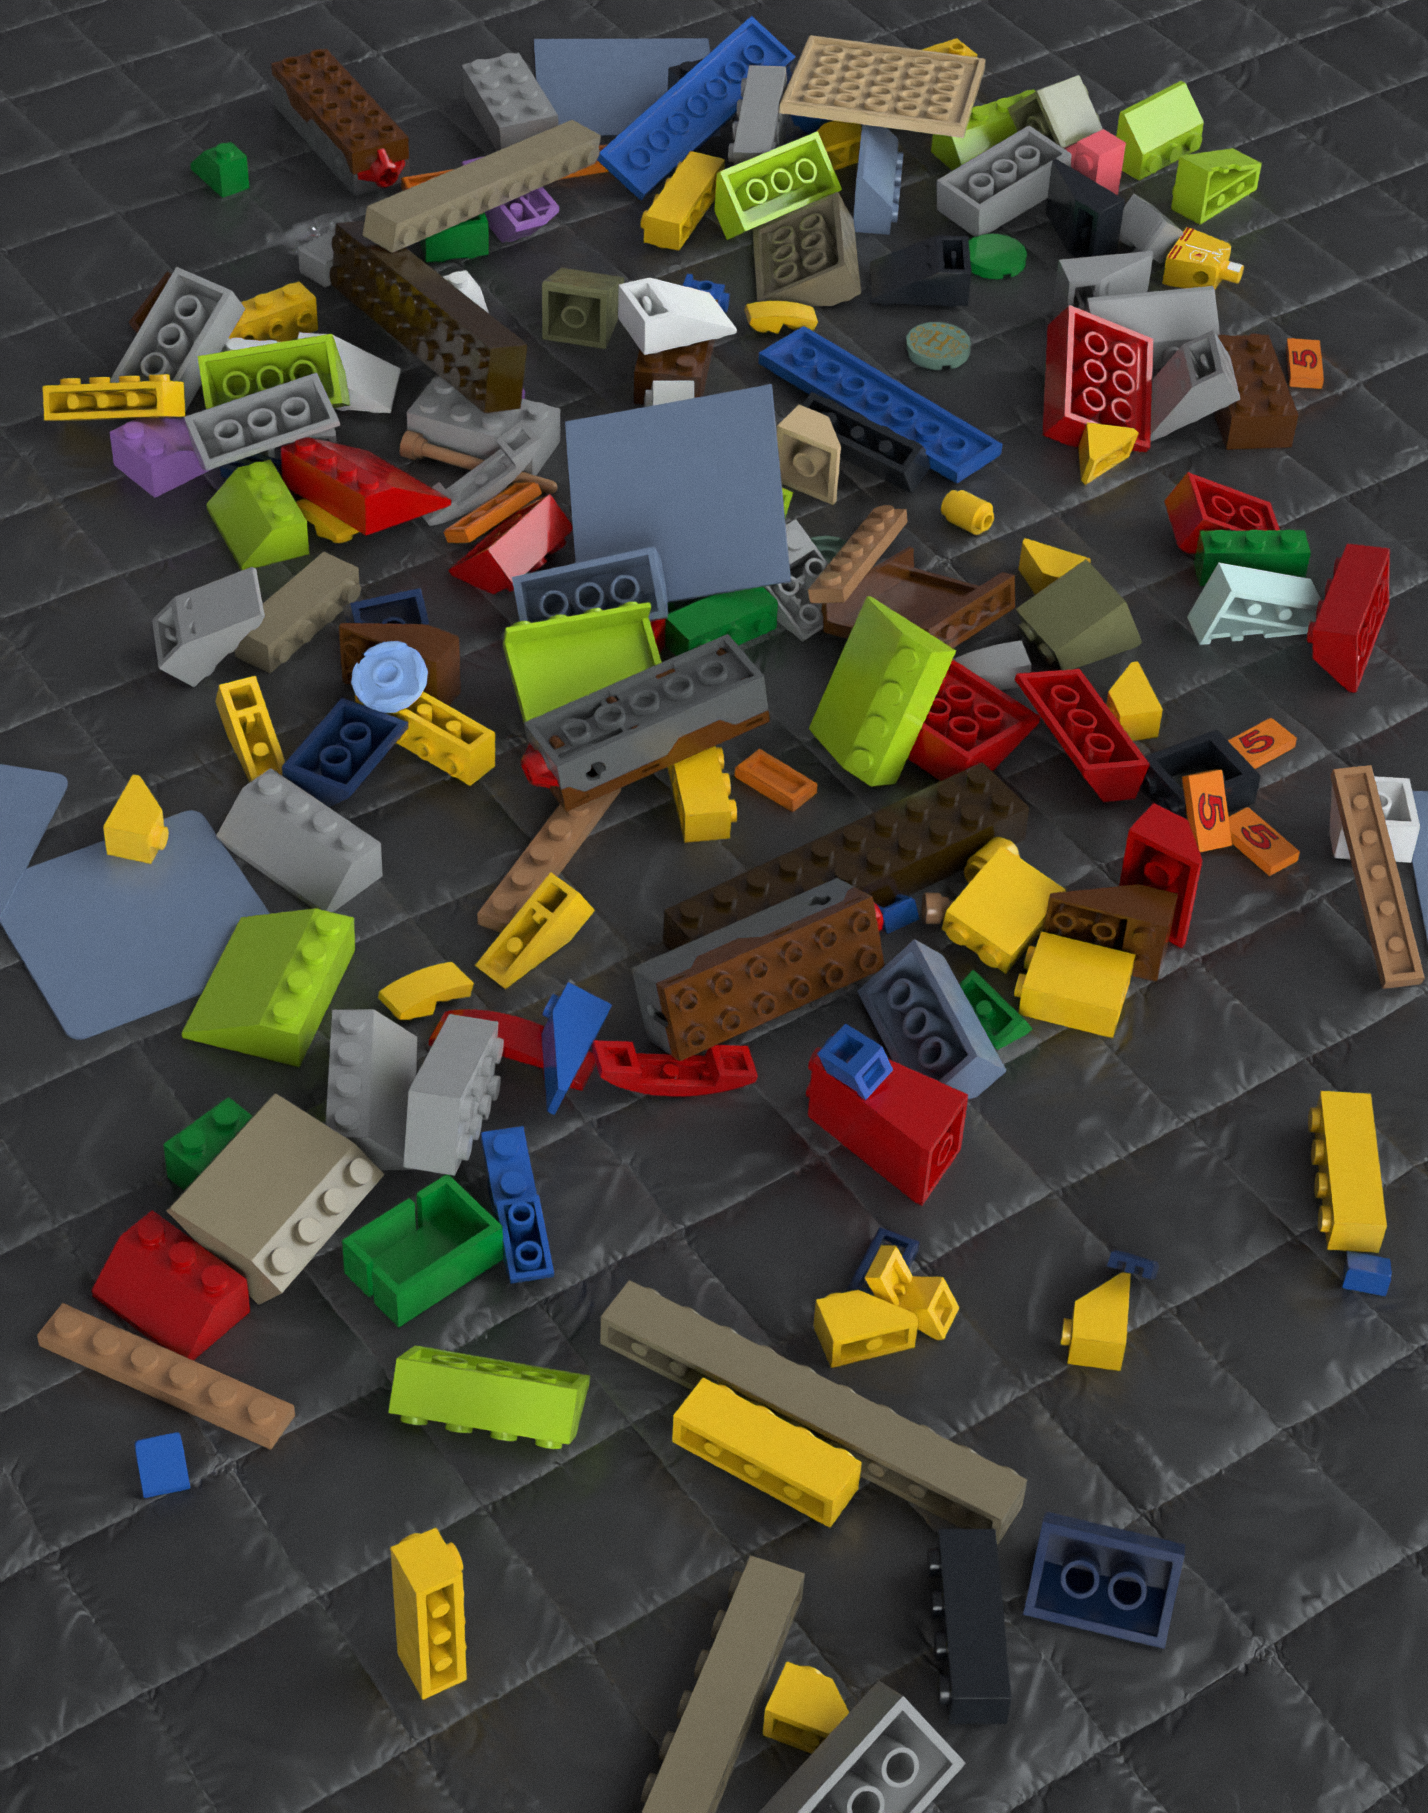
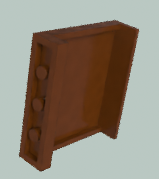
[821,546,1015,648]

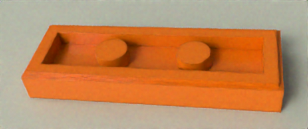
[443,482,542,543]

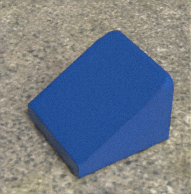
[877,894,920,934]
[1342,1251,1392,1297]
[134,1432,191,1498]

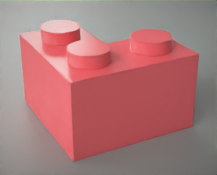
[1065,129,1126,195]

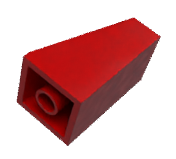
[806,1034,968,1206]

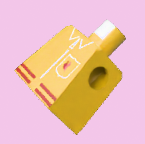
[1162,227,1244,289]

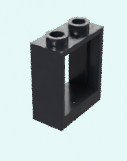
[1140,729,1261,820]

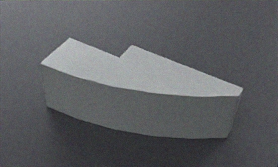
[953,641,1032,690]

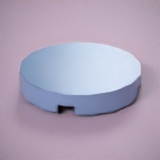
[351,641,428,713]

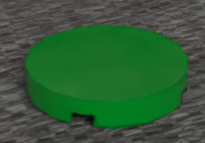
[969,234,1027,280]

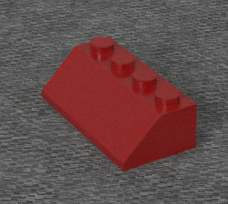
[1307,543,1390,693]
[1014,669,1150,802]

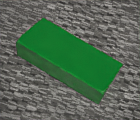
[959,970,1032,1050]

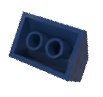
[282,698,408,807]
[1023,1511,1185,1649]

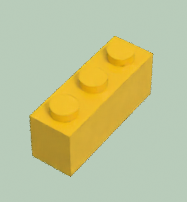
[667,746,737,843]

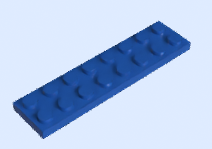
[597,16,796,201]
[758,326,1003,484]

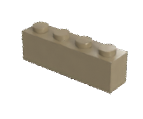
[235,552,361,673]

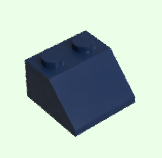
[343,588,430,625]

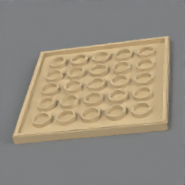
[779,35,986,138]

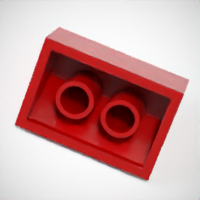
[448,494,573,594]
[1119,803,1203,948]
[91,1210,250,1361]

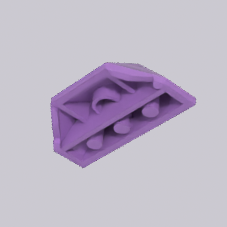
[462,156,559,243]

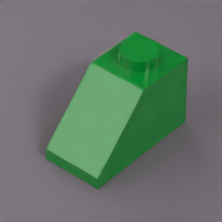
[190,142,249,198]

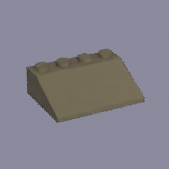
[753,192,861,306]
[166,1093,385,1305]

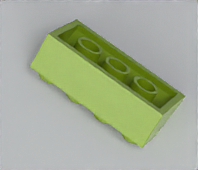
[931,89,1036,171]
[714,131,842,240]
[197,334,351,409]
[388,1345,591,1449]

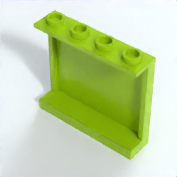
[502,602,662,722]

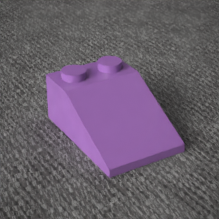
[110,418,214,498]

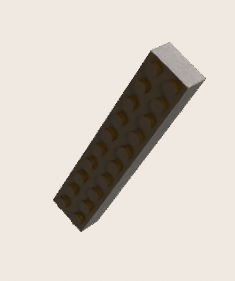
[329,221,527,413]
[663,762,1030,951]

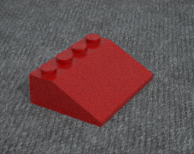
[1042,305,1153,452]
[281,437,451,535]
[907,659,1041,781]

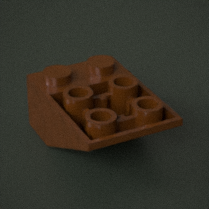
[339,623,461,706]
[1044,884,1178,982]

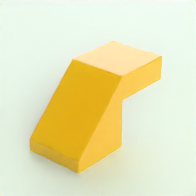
[865,1245,960,1340]

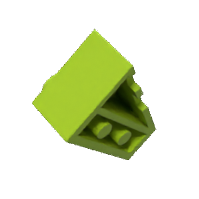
[1171,148,1262,225]

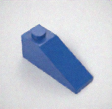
[541,982,612,1115]

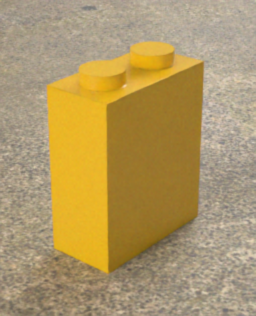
[942,845,1066,974]
[1014,931,1135,1038]

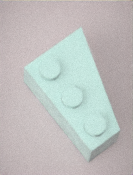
[1187,563,1321,645]

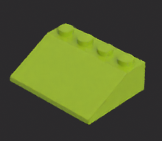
[808,596,956,787]
[182,908,355,1067]

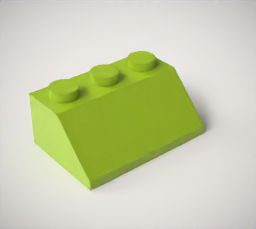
[1116,81,1204,180]
[206,459,309,571]

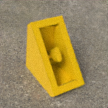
[1078,422,1139,485]

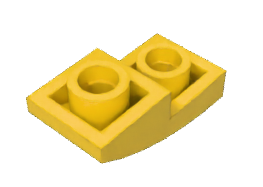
[744,301,818,334]
[296,498,359,543]
[378,962,474,1020]

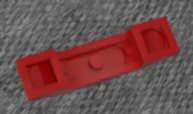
[429,1009,596,1091]
[591,1040,758,1097]

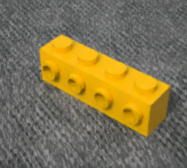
[641,151,725,251]
[229,281,318,342]
[43,374,185,421]
[355,692,495,786]
[1308,1091,1387,1253]
[672,1377,862,1528]
[390,1527,467,1700]

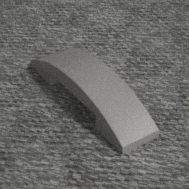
[422,420,542,526]

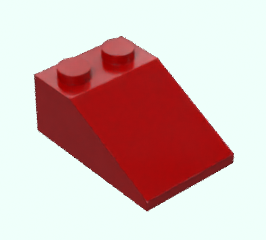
[1164,472,1280,554]

